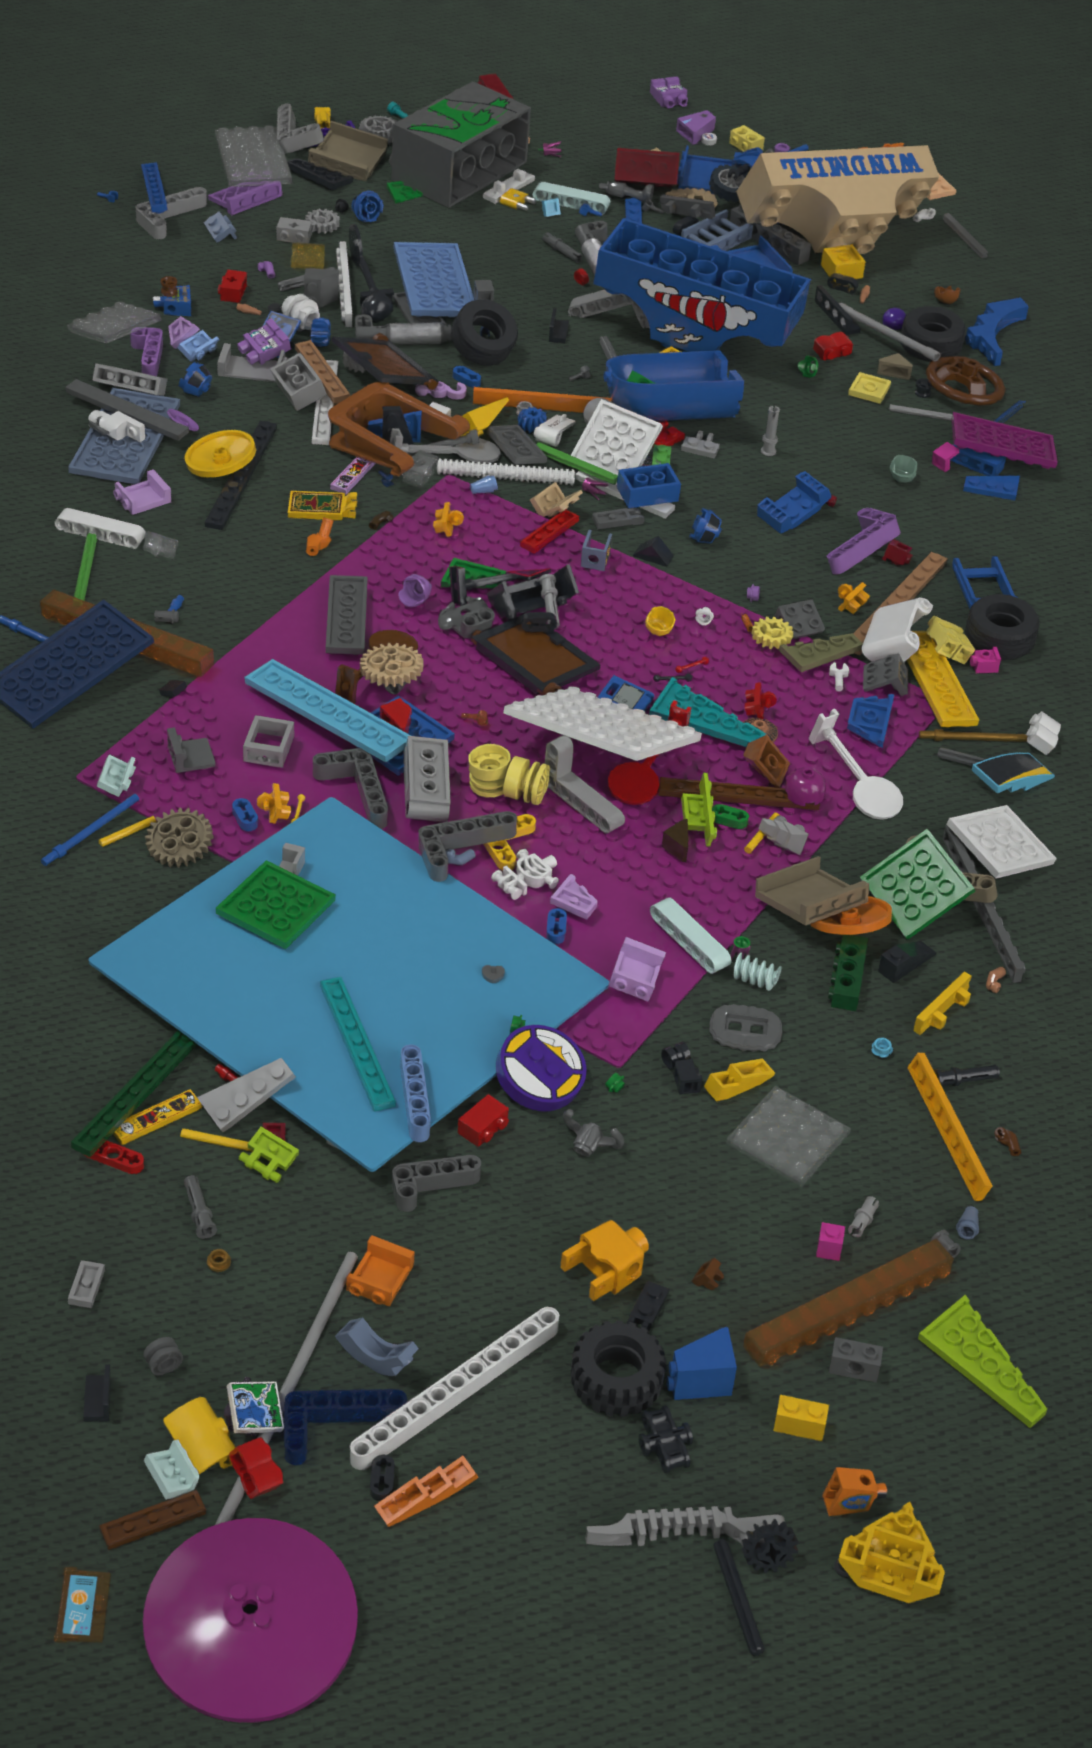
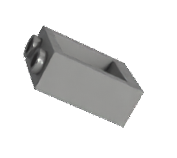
[243,715,294,768]

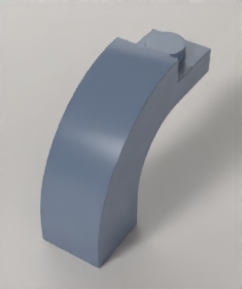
[335,1317,418,1376]

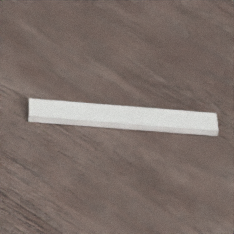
[312,360,338,445]

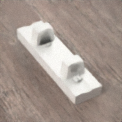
[483,169,535,204]

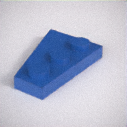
[963,476,1020,500]

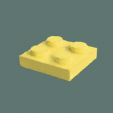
[848,372,891,404]

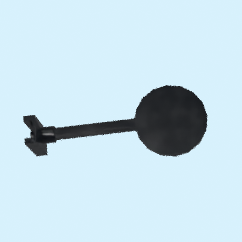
[349,224,394,307]

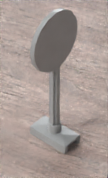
[390,428,501,463]

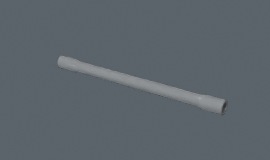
[839,303,940,361]

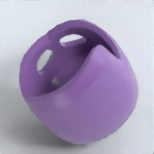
[398,574,432,607]

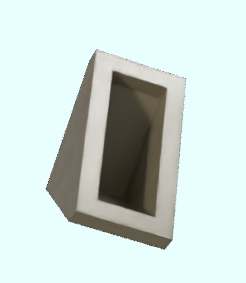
[877,353,913,380]

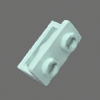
[97,755,136,797]
[144,1440,199,1499]

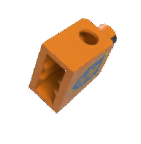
[823,1467,887,1516]

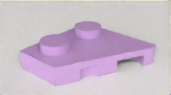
[168,316,200,349]

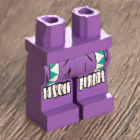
[650,77,688,108]
[237,318,291,365]

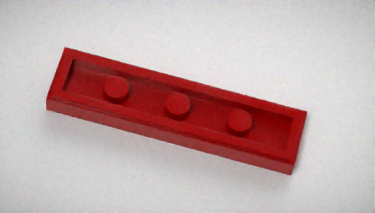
[520,509,579,554]

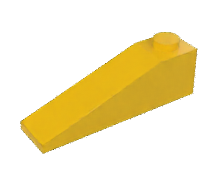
[461,397,509,437]

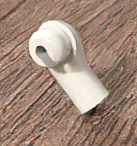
[913,208,936,222]

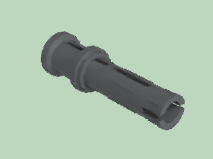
[184,1175,217,1239]

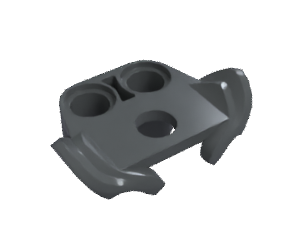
[438,596,495,638]

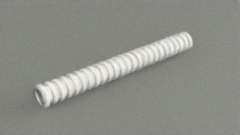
[437,458,575,486]

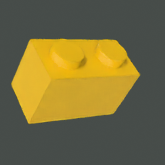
[773,1395,829,1441]

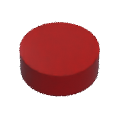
[574,268,589,285]

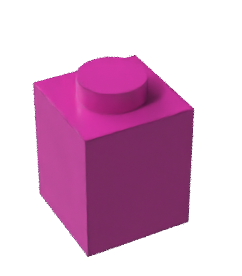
[816,1222,845,1261]

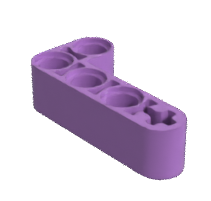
[130,327,163,376]

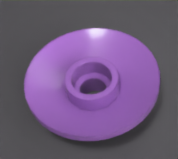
[167,409,199,431]

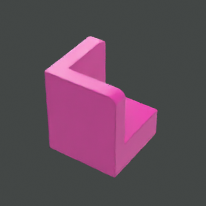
[932,442,959,472]

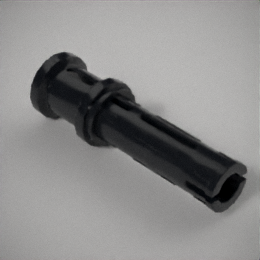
[934,1064,1000,1087]

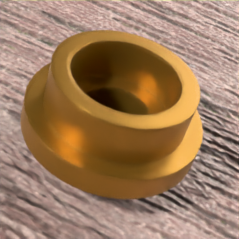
[207,1249,231,1272]

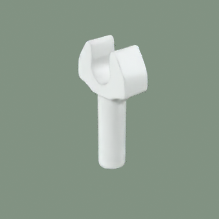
[829,663,849,691]

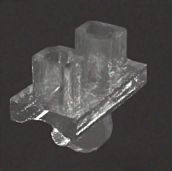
[143,531,178,559]

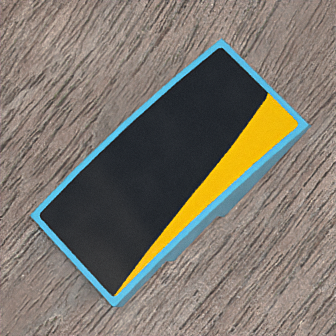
[972,753,1055,793]

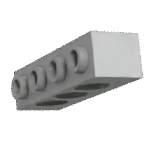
[92,363,167,396]

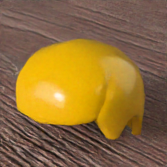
[645,606,676,636]

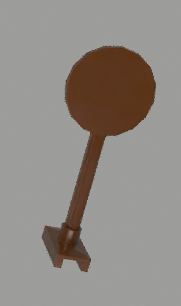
[335,630,418,704]

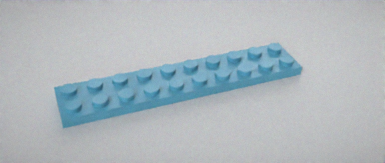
[245,659,411,762]

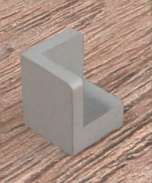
[279,843,305,876]

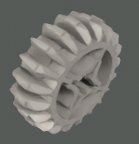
[359,115,396,145]

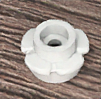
[695,607,714,625]

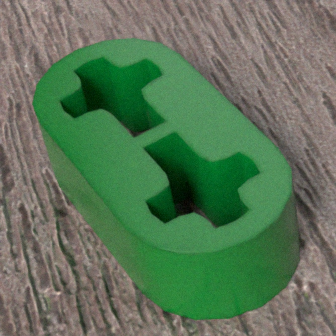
[712,804,749,829]

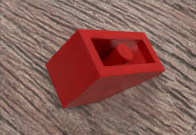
[380,698,412,734]

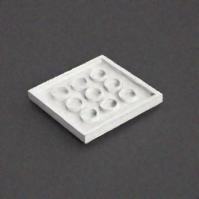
[571,399,663,475]
[947,805,1057,878]

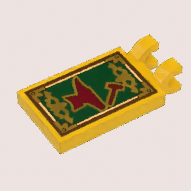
[288,491,357,520]

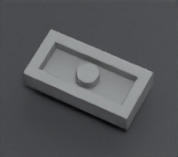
[68,1260,105,1308]

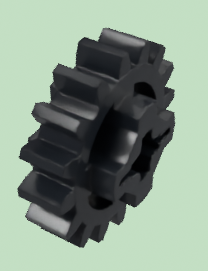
[742,1519,799,1573]

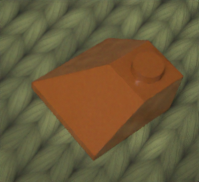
[743,735,790,788]

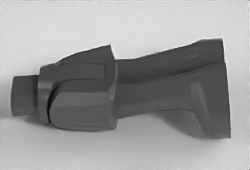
[599,181,655,202]

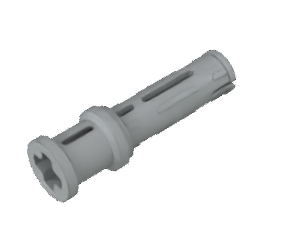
[761,406,780,456]
[539,574,560,629]

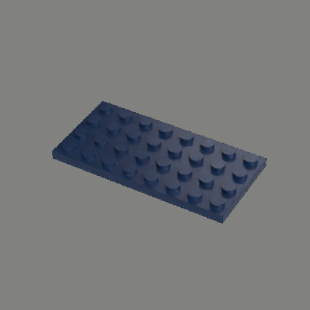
[0,599,154,729]

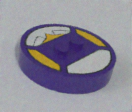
[496,1025,586,1111]

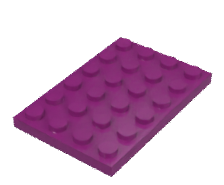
[951,412,1057,469]

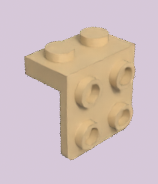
[530,482,583,518]

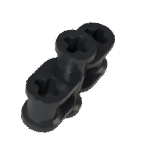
[638,1405,693,1473]

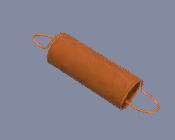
[741,613,753,632]

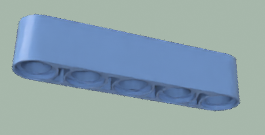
[400,1044,431,1142]

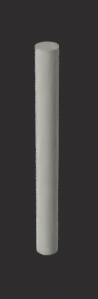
[889,404,952,421]

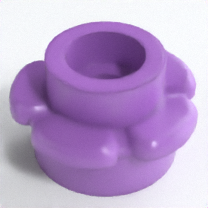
[747,584,760,602]

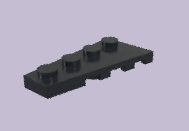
[286,158,354,190]

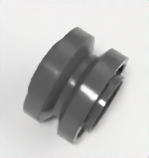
[143,1337,183,1376]

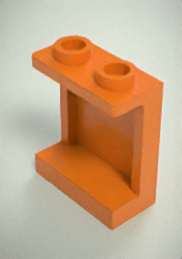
[346,1235,415,1307]

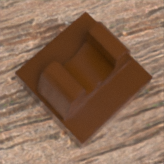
[692,1257,724,1290]

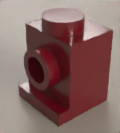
[882,539,913,565]

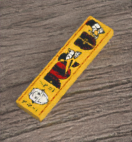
[113,1089,202,1145]

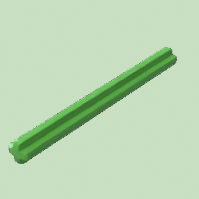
[536,442,618,485]
[73,533,97,608]

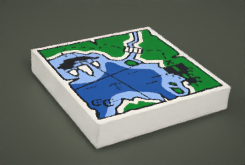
[227,1382,284,1433]

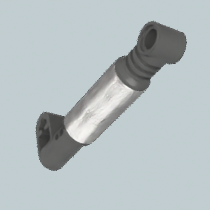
[575,221,608,290]
[355,314,474,345]

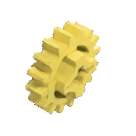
[752,617,793,649]

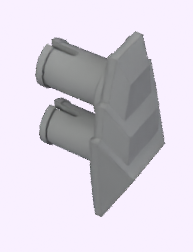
[759,816,809,855]

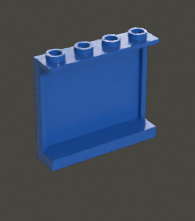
[677,146,740,194]
[711,235,793,273]

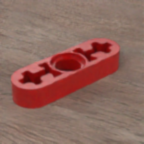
[85,1140,144,1174]

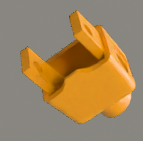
[560,1220,649,1301]

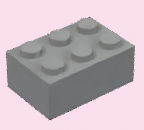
[270,353,327,411]

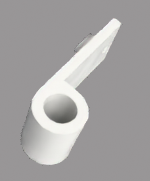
[534,414,575,447]

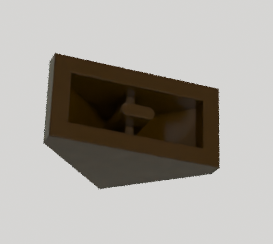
[662,819,688,862]

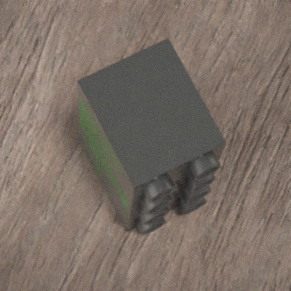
[389,81,531,208]

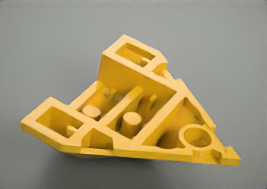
[838,1502,945,1603]

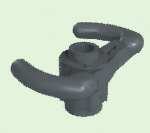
[563,1109,624,1157]

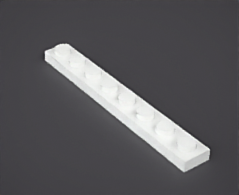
[336,241,352,327]

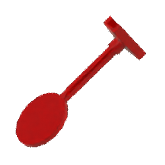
[608,700,692,805]

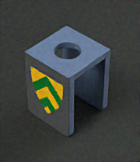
[581,530,613,571]

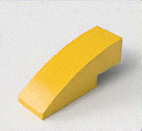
[704,1058,775,1102]

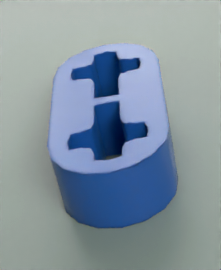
[453,366,481,388]
[232,798,258,831]
[546,908,567,944]

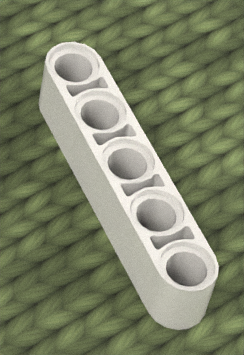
[55,508,146,549]

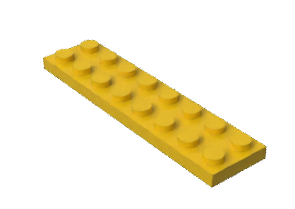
[907,631,979,727]

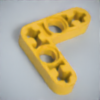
[483,814,536,870]

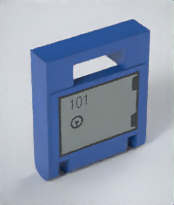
[597,675,655,711]

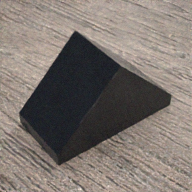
[633,536,674,567]

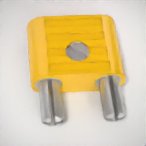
[500,188,536,211]

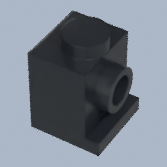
[673,1059,703,1095]

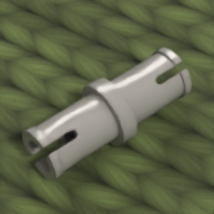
[848,1196,879,1237]

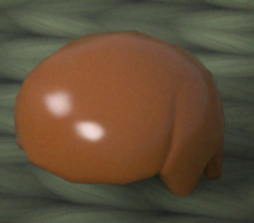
[934,286,961,304]

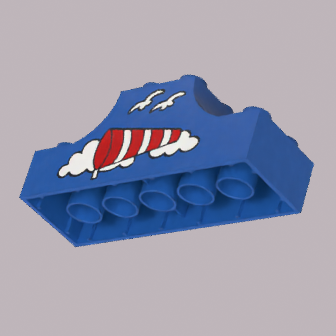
[594,218,811,352]

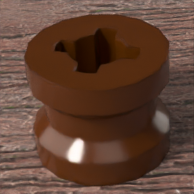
[160,276,178,297]

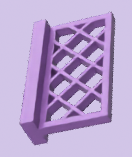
[208,176,282,215]

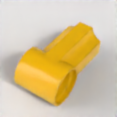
[314,107,331,129]

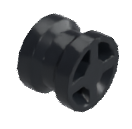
[914,378,932,398]

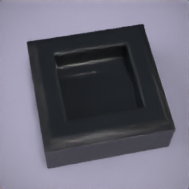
[159,680,187,697]

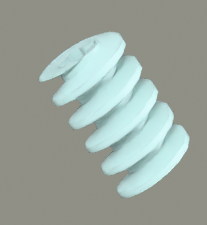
[734,952,782,991]

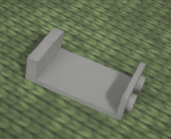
[217,343,288,382]

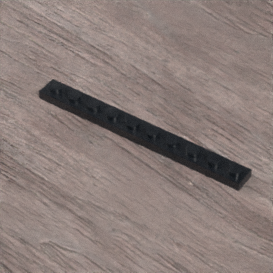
[205,421,277,530]

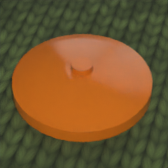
[810,896,892,935]

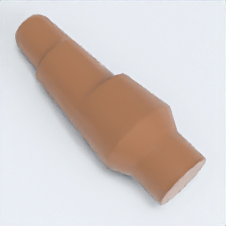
[860,285,870,304]
[236,303,262,315]

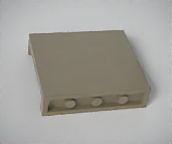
[308,121,388,181]
[755,856,869,926]

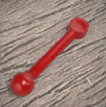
[675,657,709,673]

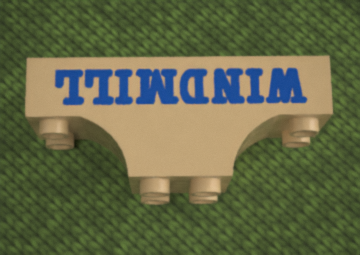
[737,145,939,254]

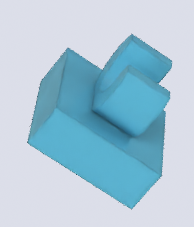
[542,198,561,217]

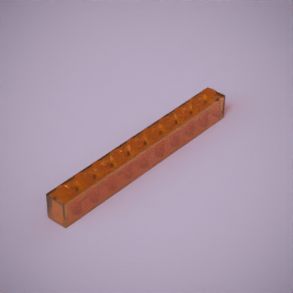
[40,589,214,677]
[743,1239,954,1367]

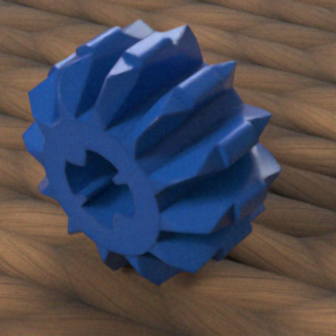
[311,318,331,347]
[518,407,547,434]

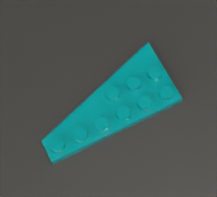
[649,677,766,747]

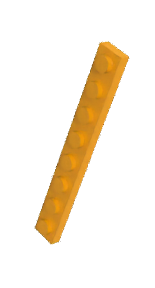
[907,1053,992,1201]

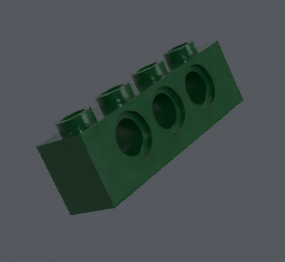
[828,935,868,1011]

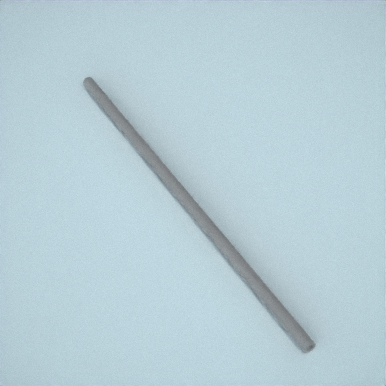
[215,1252,358,1525]

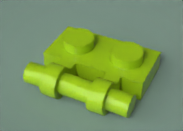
[238,1127,299,1183]

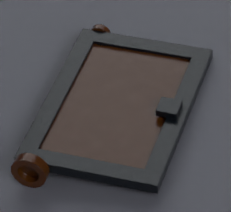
[332,333,439,390]
[471,612,601,696]

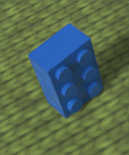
[617,463,681,508]

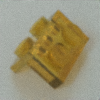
[291,243,325,269]

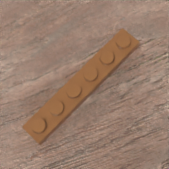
[295,340,350,404]

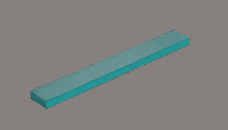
[320,977,396,1112]

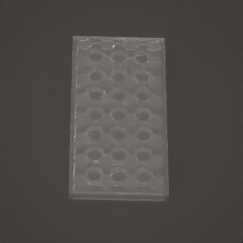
[215,125,292,187]

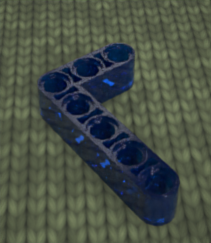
[284,1389,407,1465]

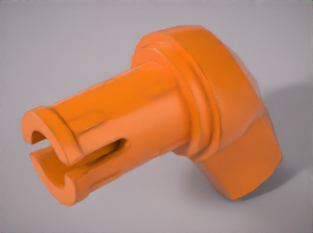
[306,517,334,556]

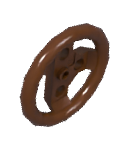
[926,356,1006,406]

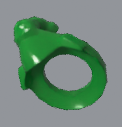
[797,355,818,378]

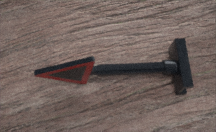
[449,566,551,606]

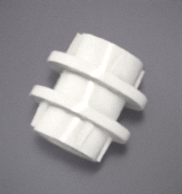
[282,294,320,331]

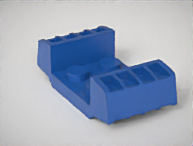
[757,471,832,534]

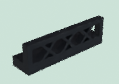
[815,285,861,336]

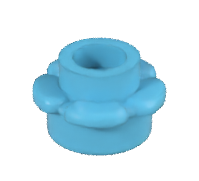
[871,1038,893,1058]

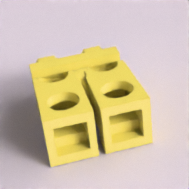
[926,616,975,664]

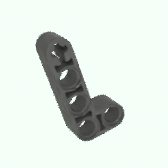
[392,1155,481,1212]

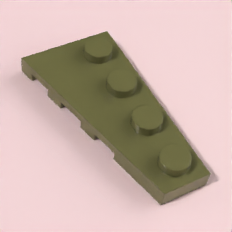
[779,633,863,672]

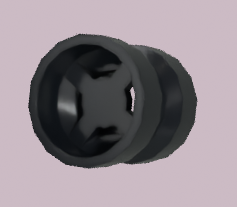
[661,1042,691,1069]

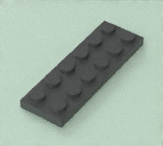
[326,575,368,655]

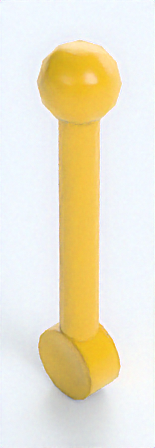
[291,794,306,823]

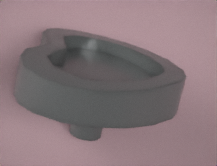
[482,965,505,983]

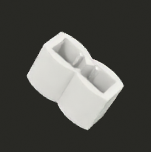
[1026,711,1061,755]

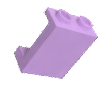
[113,469,171,515]
[608,937,666,1001]

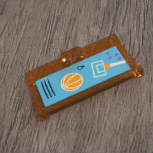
[54,1567,111,1642]

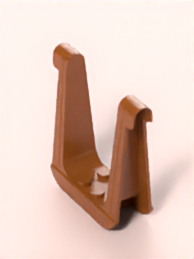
[328,382,470,476]

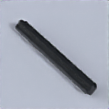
[713,1539,764,1656]

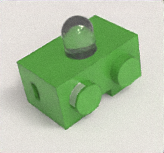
[642,445,671,466]

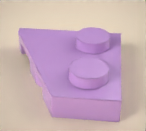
[550,874,598,920]

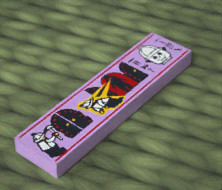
[330,457,376,495]

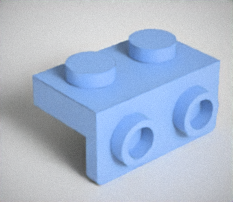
[177,330,219,362]

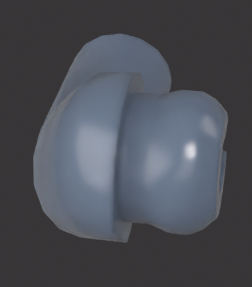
[445,849,476,865]

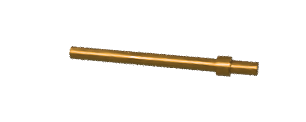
[919,729,1028,742]

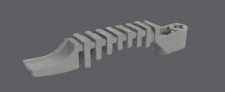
[585,1506,785,1549]

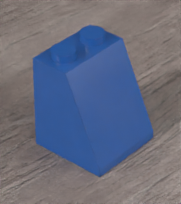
[667,1327,737,1400]

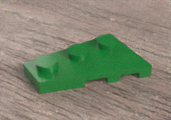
[441,558,506,588]

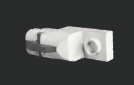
[88,410,145,442]

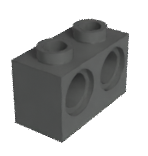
[474,280,494,301]

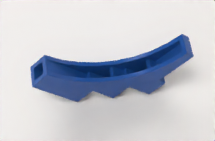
[965,298,1029,366]

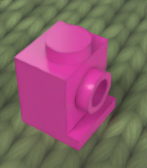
[970,647,1001,673]

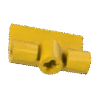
[163,1397,236,1475]

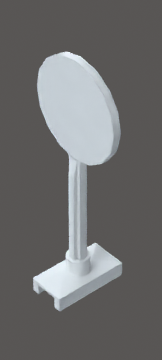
[809,709,903,820]

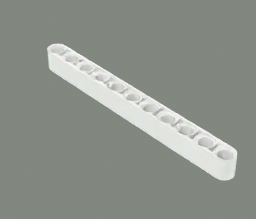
[350,1307,559,1470]

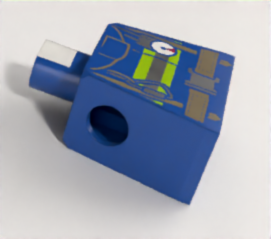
[153,285,191,316]

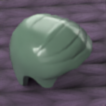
[889,455,917,483]

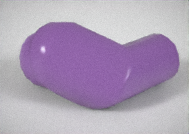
[258,261,275,278]

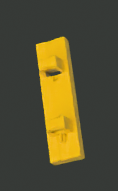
[913,971,971,1035]

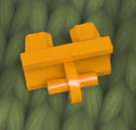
[433,502,464,537]
[838,582,870,614]
[257,783,291,824]

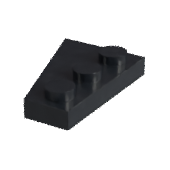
[382,406,414,445]

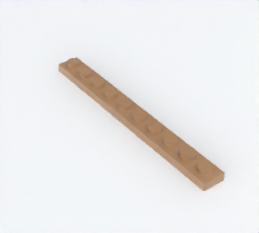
[853,552,948,655]

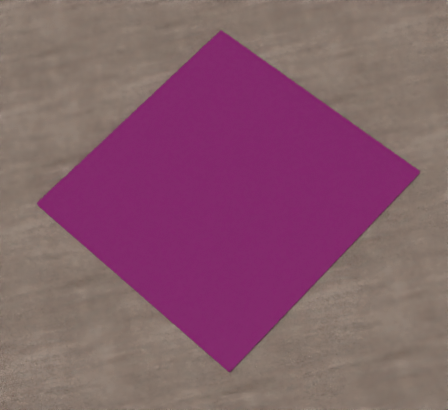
[76,475,936,1068]

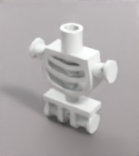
[491,849,559,900]

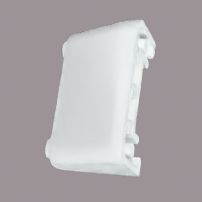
[862,598,933,662]

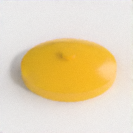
[185,430,256,477]

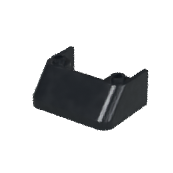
[487,564,579,621]

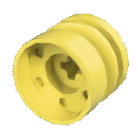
[469,744,511,797]
[503,756,550,805]

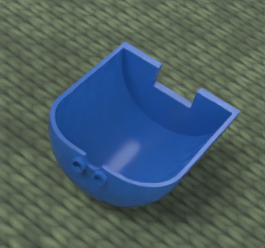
[604,350,744,421]

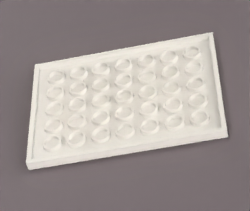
[504,687,702,761]

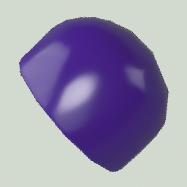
[882,307,906,330]

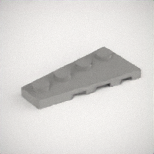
[197,1058,296,1132]

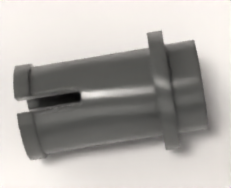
[154,609,179,624]

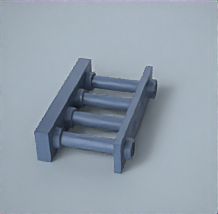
[681,210,753,251]

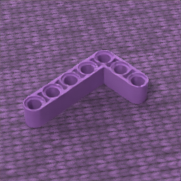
[827,508,901,574]

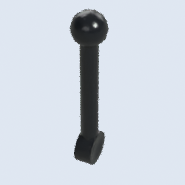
[653,674,693,682]

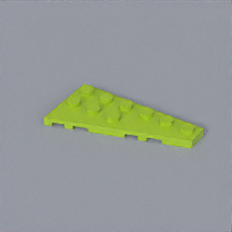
[918,1295,1047,1428]

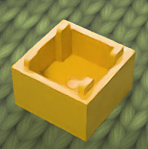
[821,244,865,282]

